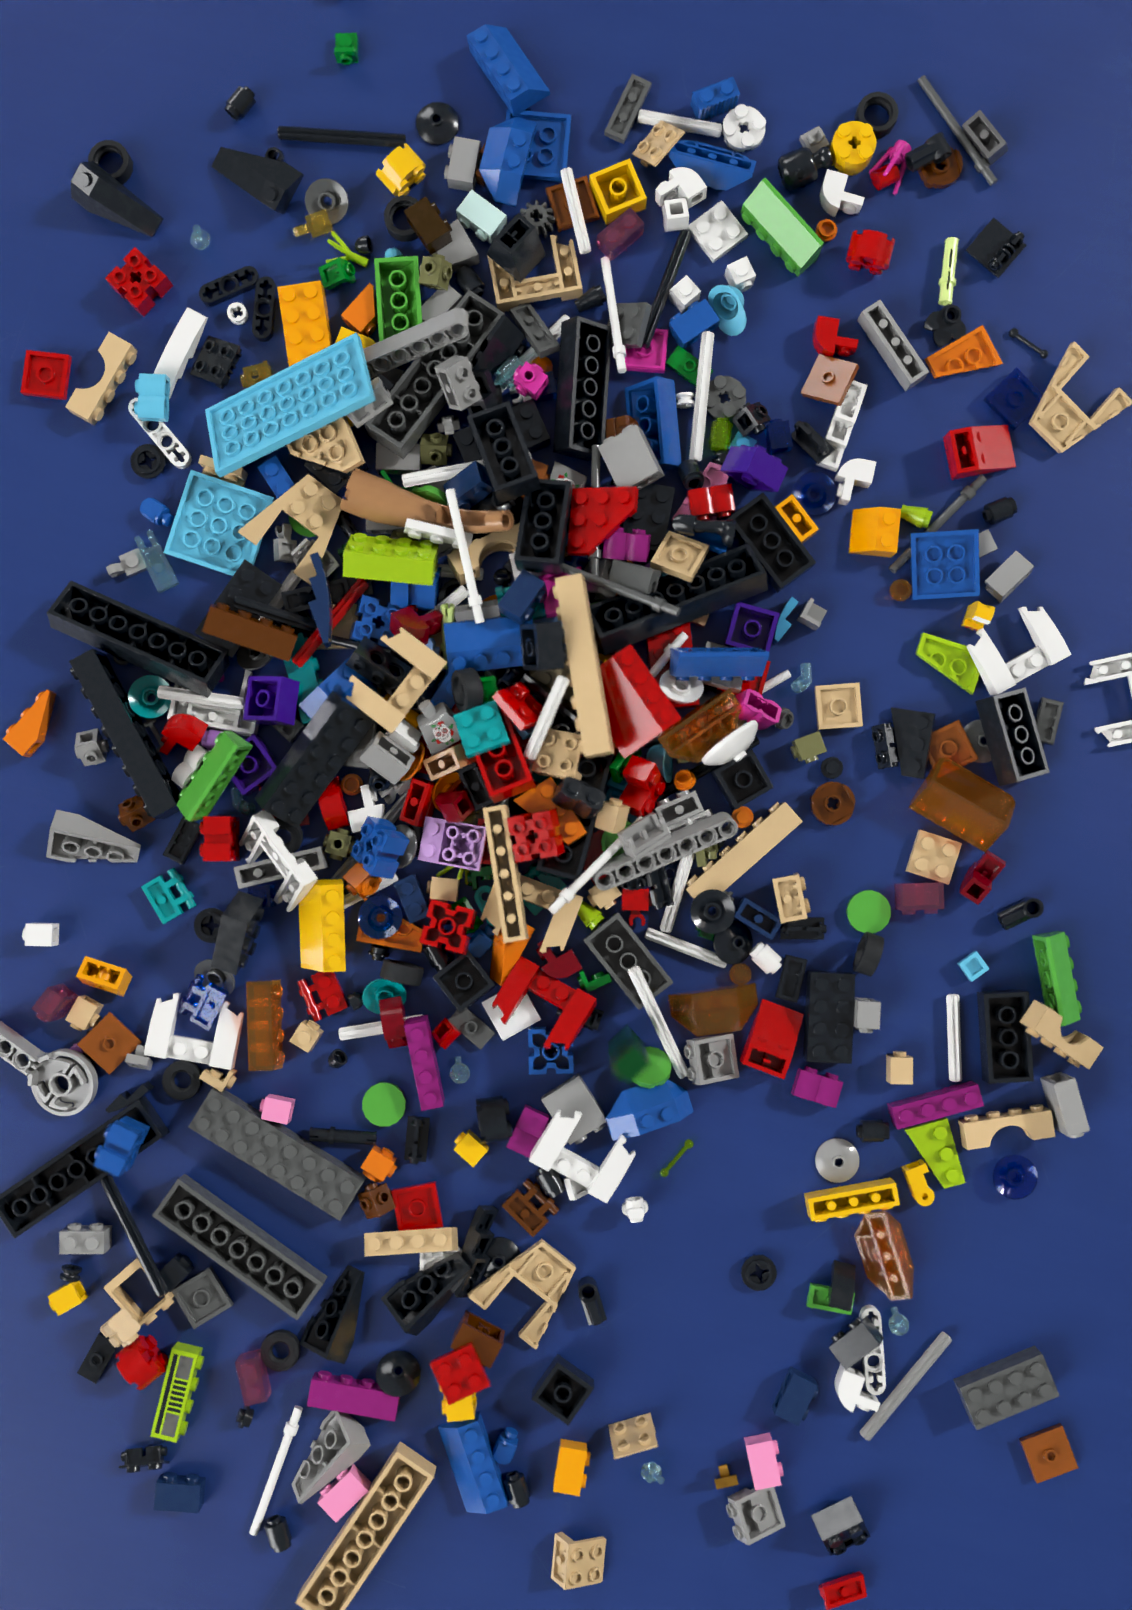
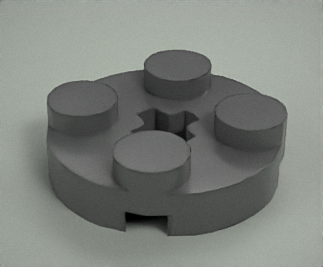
[707,375,746,421]

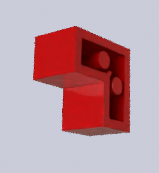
[619,755,666,817]

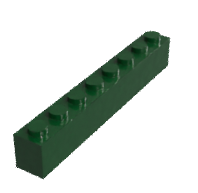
[608,1024,651,1083]

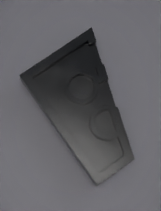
[891,707,936,779]

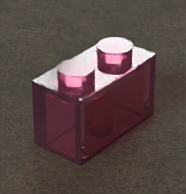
[597,207,645,261]
[895,882,944,915]
[32,983,79,1022]
[235,1349,272,1406]

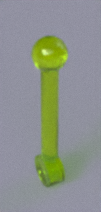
[660,1139,693,1177]

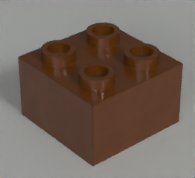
[450,1310,505,1369]

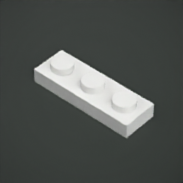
[403,518,473,549]

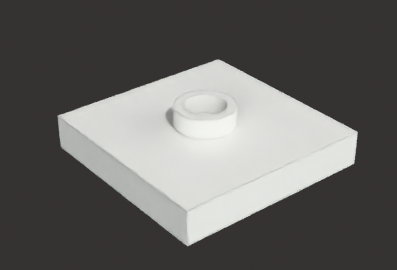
[481,993,541,1041]

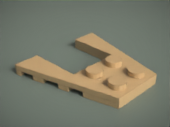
[1028,341,1132,454]
[238,474,342,586]
[468,1239,576,1350]

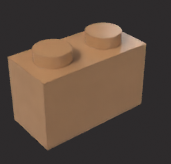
[423,743,477,781]

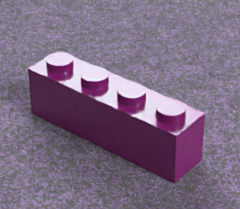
[404,1015,445,1111]
[887,1081,984,1129]
[307,1371,400,1422]

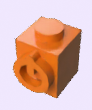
[342,862,382,899]
[360,1146,397,1183]

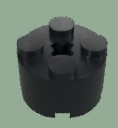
[476,1095,512,1144]

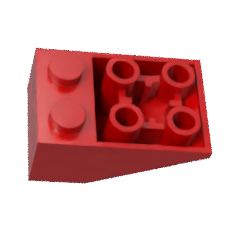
[943,425,1016,480]
[740,998,804,1079]

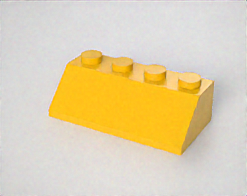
[299,879,346,972]

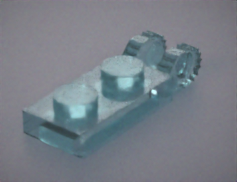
[134,530,180,593]

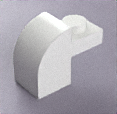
[655,167,707,209]
[820,169,865,217]
[662,196,689,232]
[834,458,876,505]
[347,784,385,833]
[835,1363,880,1412]

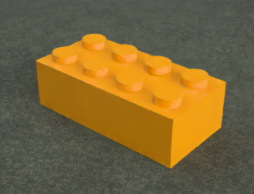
[277,280,333,367]

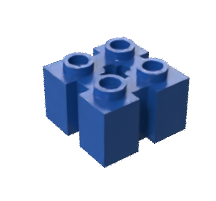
[390,567,442,610]
[349,595,403,650]
[350,816,410,879]
[528,1026,574,1074]
[93,1116,150,1177]

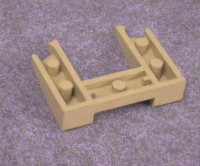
[488,235,583,312]
[346,627,447,734]
[480,873,584,953]

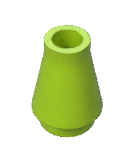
[900,505,933,529]
[577,901,605,931]

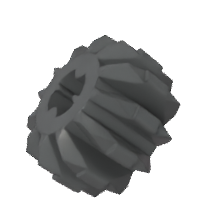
[520,200,555,238]

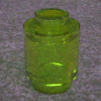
[709,417,733,451]

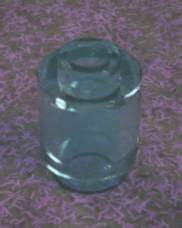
[494,355,524,389]

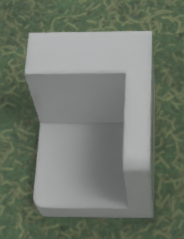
[797,598,827,631]

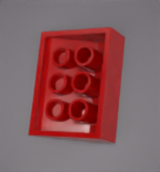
[600,644,682,759]

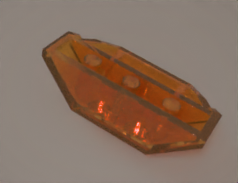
[657,689,742,763]
[668,982,758,1037]
[854,1210,914,1301]

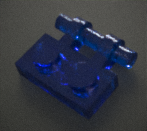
[179,974,230,1031]

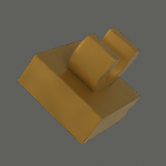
[714,1464,739,1489]

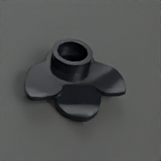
[924,304,966,347]

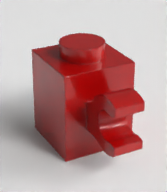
[621,888,652,926]

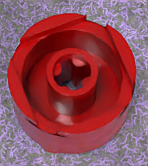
[846,230,895,275]
[116,1335,169,1390]

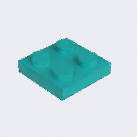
[453,700,510,758]

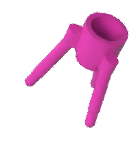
[869,140,911,195]

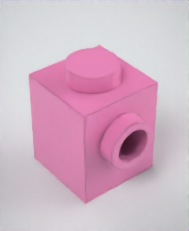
[259,1094,296,1124]

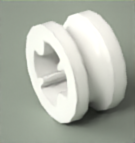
[227,302,248,325]
[676,392,695,409]

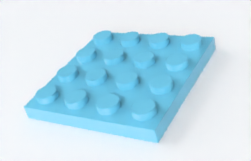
[163,470,275,576]

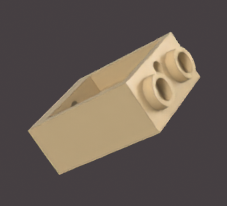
[103,1257,174,1326]

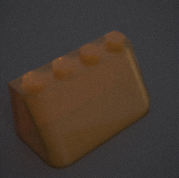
[909,758,1015,852]

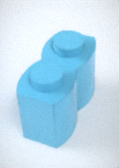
[134,373,170,422]

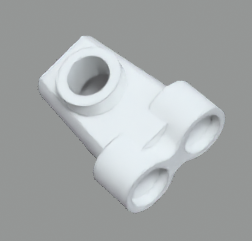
[622,1196,648,1223]

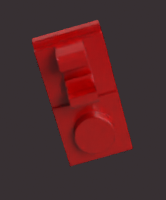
[819,1571,867,1610]

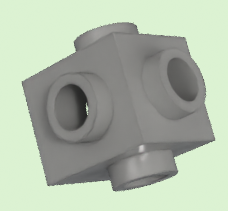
[75,728,109,766]

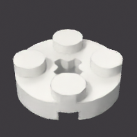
[722,104,766,152]

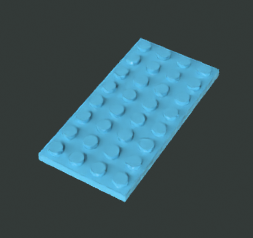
[205,333,375,478]

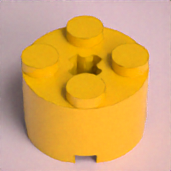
[829,121,876,176]
[376,143,426,196]

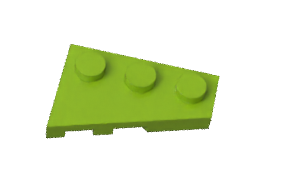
[915,632,979,695]
[904,1117,966,1189]

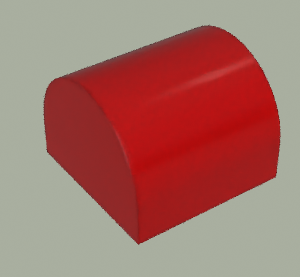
[869,164,900,191]
[431,1017,461,1049]

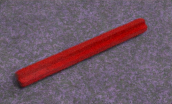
[291,578,369,668]

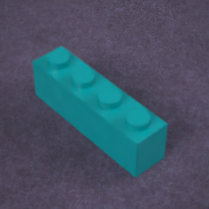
[283,633,324,726]

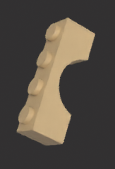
[65,332,138,426]
[447,523,520,586]
[1020,1000,1104,1069]
[958,1104,1056,1150]
[364,1227,458,1256]

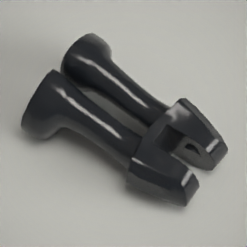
[672,515,736,548]

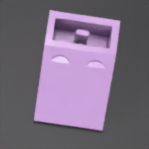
[418,816,487,872]

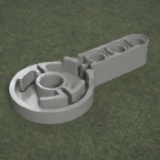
[0,1021,98,1116]

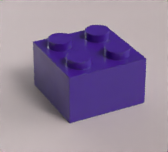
[720,445,788,492]
[724,602,780,652]
[243,676,300,725]
[231,734,279,796]

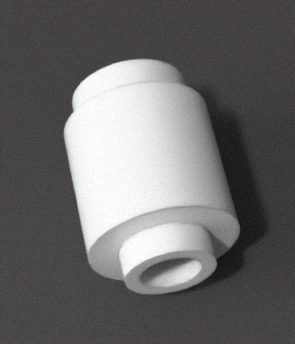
[749,942,782,974]

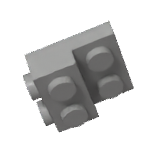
[684,1033,739,1085]
[726,1487,786,1546]

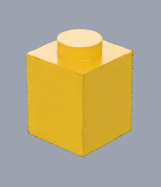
[453,1129,489,1167]
[47,1280,89,1316]

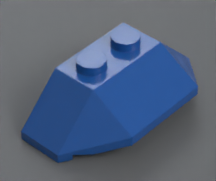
[479,117,537,207]
[667,140,756,191]
[298,656,377,719]
[605,1080,694,1141]

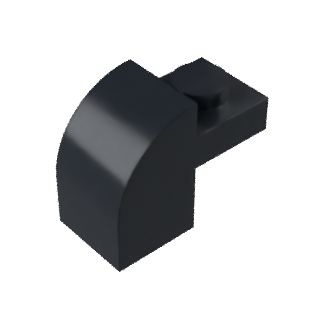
[467,368,502,415]

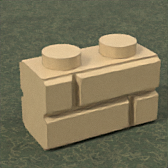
[100,1308,141,1348]

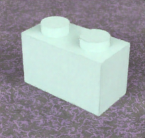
[456,190,507,243]

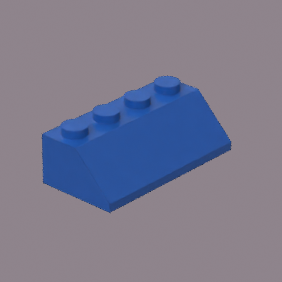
[466,24,551,116]
[625,376,682,472]
[443,616,533,674]
[670,647,769,681]
[438,1411,508,1514]

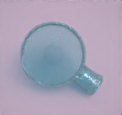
[190,225,210,250]
[449,1056,470,1084]
[889,1306,909,1336]
[641,1461,665,1484]

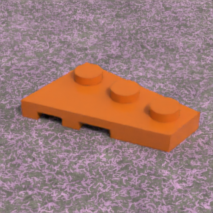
[924,325,1003,378]
[513,777,587,845]
[356,898,423,953]

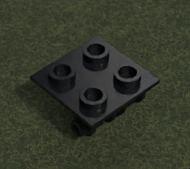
[965,218,1027,278]
[190,335,242,389]

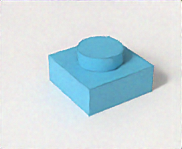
[957,951,989,982]

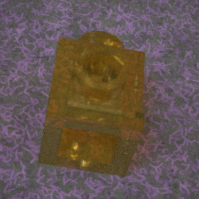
[240,360,273,388]

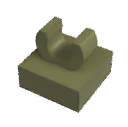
[695,844,718,867]

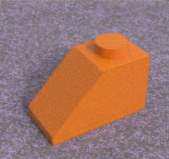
[341,283,378,336]

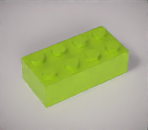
[343,533,439,586]

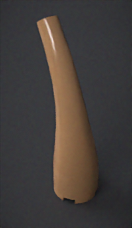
[340,468,514,533]

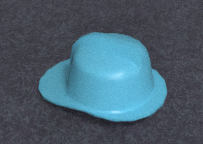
[708,285,747,336]
[646,730,675,783]

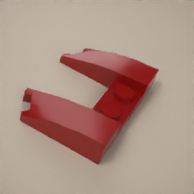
[492,956,597,1050]

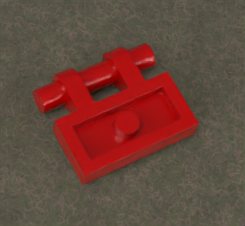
[297,972,349,1022]

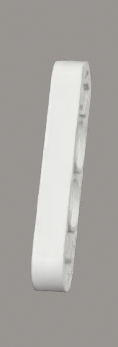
[128,398,192,469]
[859,1305,886,1395]

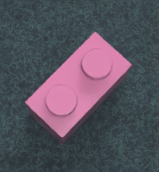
[744,1432,784,1491]
[318,1464,371,1522]

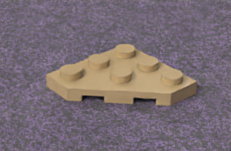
[287,416,365,473]

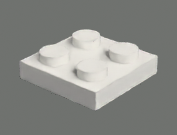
[687,200,748,263]

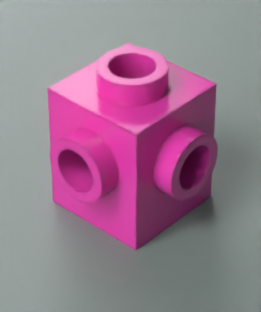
[513,361,549,400]

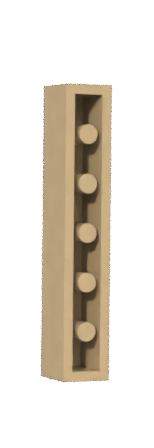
[685,802,803,899]
[483,805,529,943]

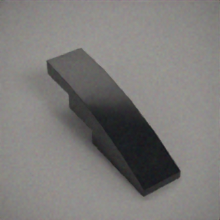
[281,577,374,613]
[454,1205,499,1298]

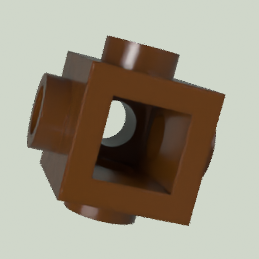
[118,795,156,832]
[357,1182,396,1219]

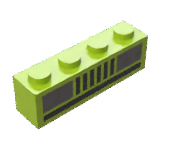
[150,1341,204,1443]

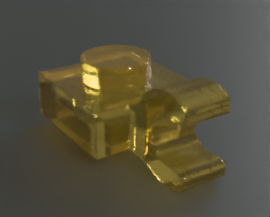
[292,209,334,238]

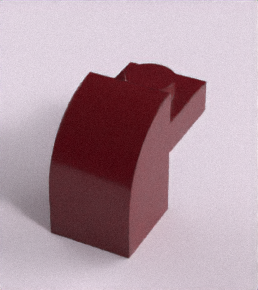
[389,606,443,645]
[435,780,475,823]
[960,850,1006,905]
[536,939,583,978]
[379,996,408,1049]

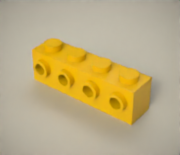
[804,1177,900,1222]

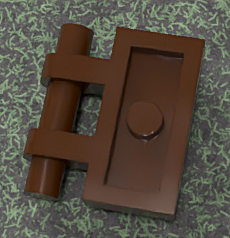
[502,1178,559,1237]

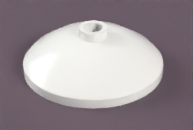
[701,720,758,765]

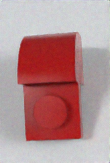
[812,315,858,357]
[159,714,208,755]
[318,776,350,830]

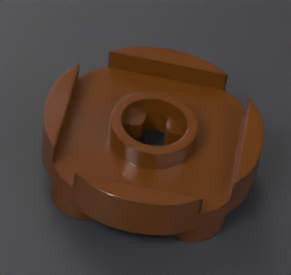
[918,147,963,189]
[810,782,855,825]

